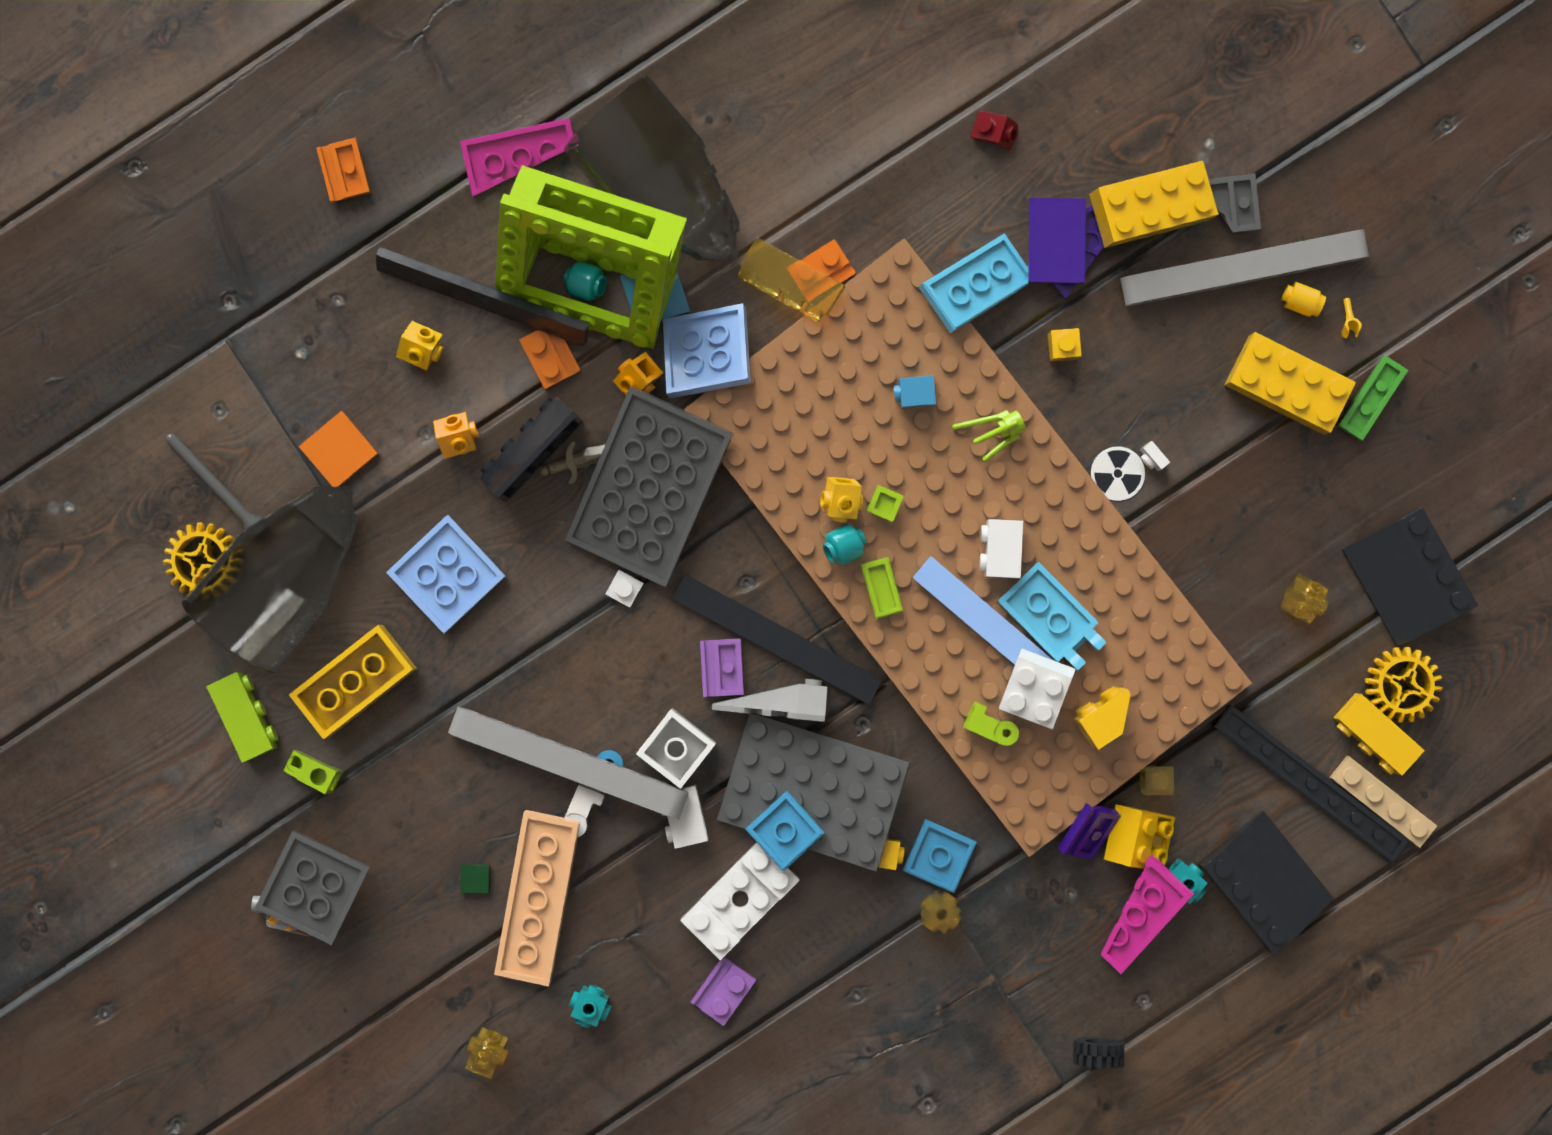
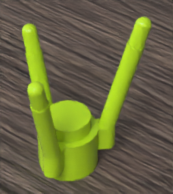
[951,410,1026,462]

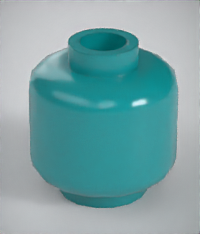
[563,261,607,301]
[822,524,866,566]

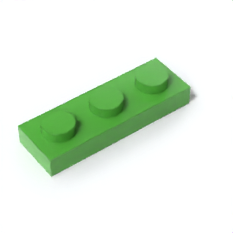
[1337,355,1408,441]

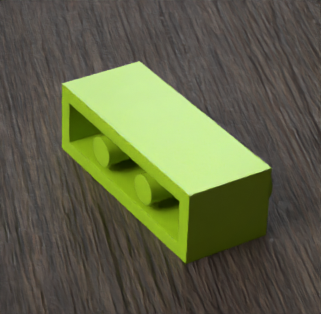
[206,671,278,763]

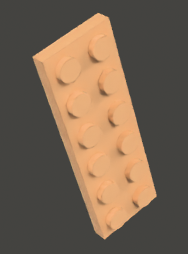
[494,810,581,987]

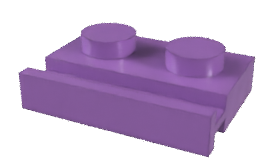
[700,638,744,697]
[691,956,756,1026]

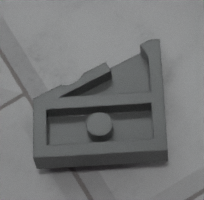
[1209,173,1261,234]

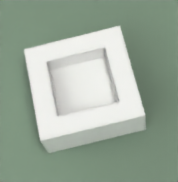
[1140,441,1170,471]
[606,570,644,608]

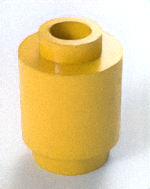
[1281,281,1326,317]

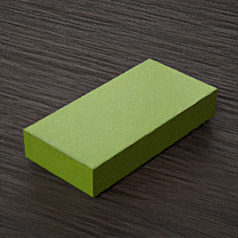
[861,557,903,619]

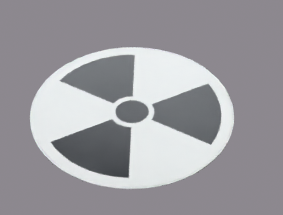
[1091,447,1145,501]

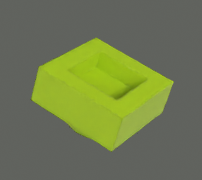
[867,485,904,522]

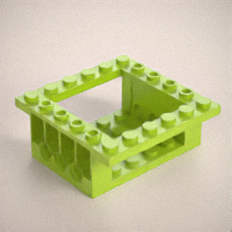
[495,166,687,349]

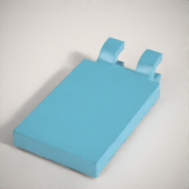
[998,562,1107,671]

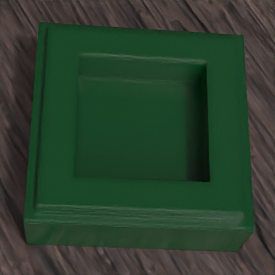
[460,864,490,893]

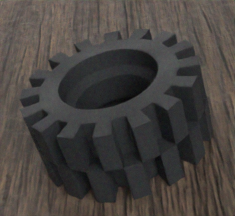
[1073,1037,1125,1069]

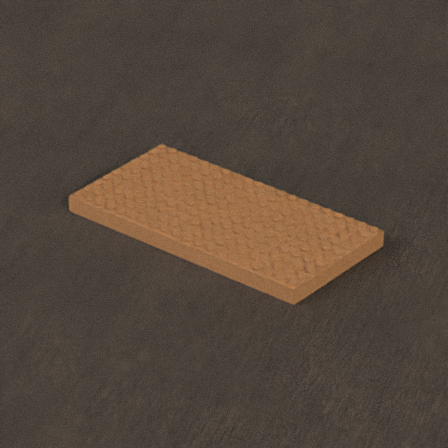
[684,238,1252,857]

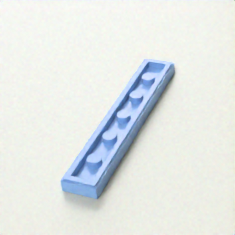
[912,556,1054,665]

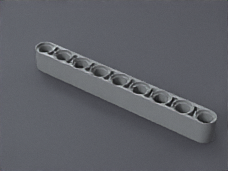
[1120,229,1370,307]
[448,706,689,819]

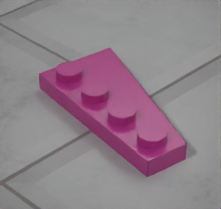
[460,118,576,197]
[1100,855,1194,974]

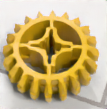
[163,522,241,598]
[1365,647,1442,723]

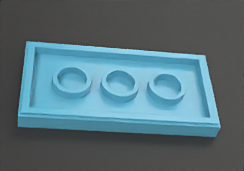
[919,233,1031,334]

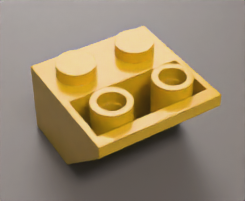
[1073,686,1131,750]
[1104,804,1175,869]

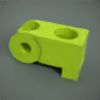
[963,701,1019,746]
[284,750,343,794]

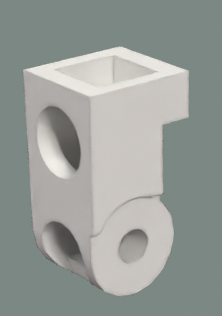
[565,783,606,837]

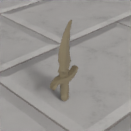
[539,441,605,484]

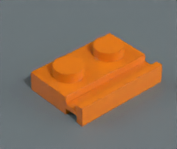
[316,137,371,203]
[787,239,856,304]
[519,330,581,390]

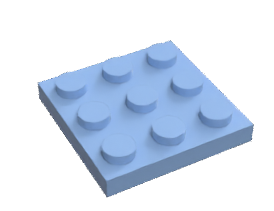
[663,303,751,398]
[386,515,506,634]

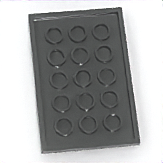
[565,386,734,587]
[717,713,911,871]

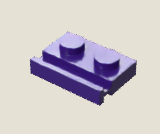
[1058,803,1121,860]

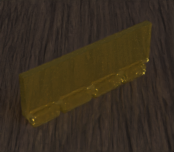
[738,237,845,322]

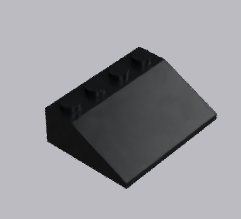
[479,397,583,502]
[1342,507,1478,647]
[1198,811,1334,955]

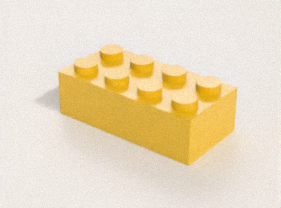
[1089,161,1219,248]
[1224,332,1356,435]
[289,625,417,739]

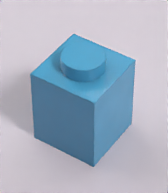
[894,375,936,409]

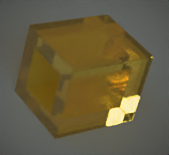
[1141,765,1174,795]

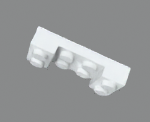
[680,842,800,960]

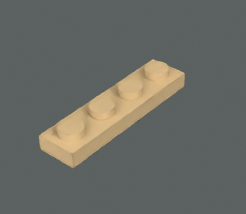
[1329,756,1437,848]

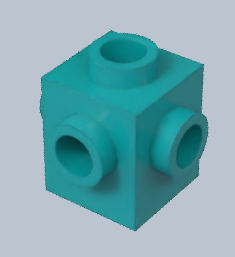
[1168,858,1207,905]
[568,985,611,1028]

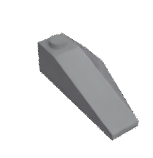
[712,679,827,722]

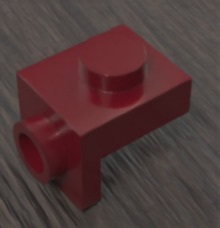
[970,110,1018,151]

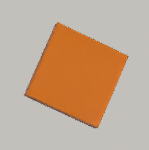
[299,411,379,490]

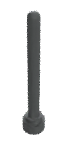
[166,434,268,539]

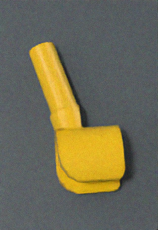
[1342,298,1362,339]

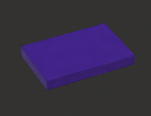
[1028,198,1086,284]

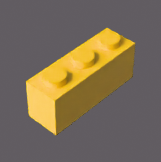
[1333,693,1425,776]

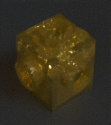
[1280,573,1329,624]
[920,891,962,933]
[465,1027,509,1079]

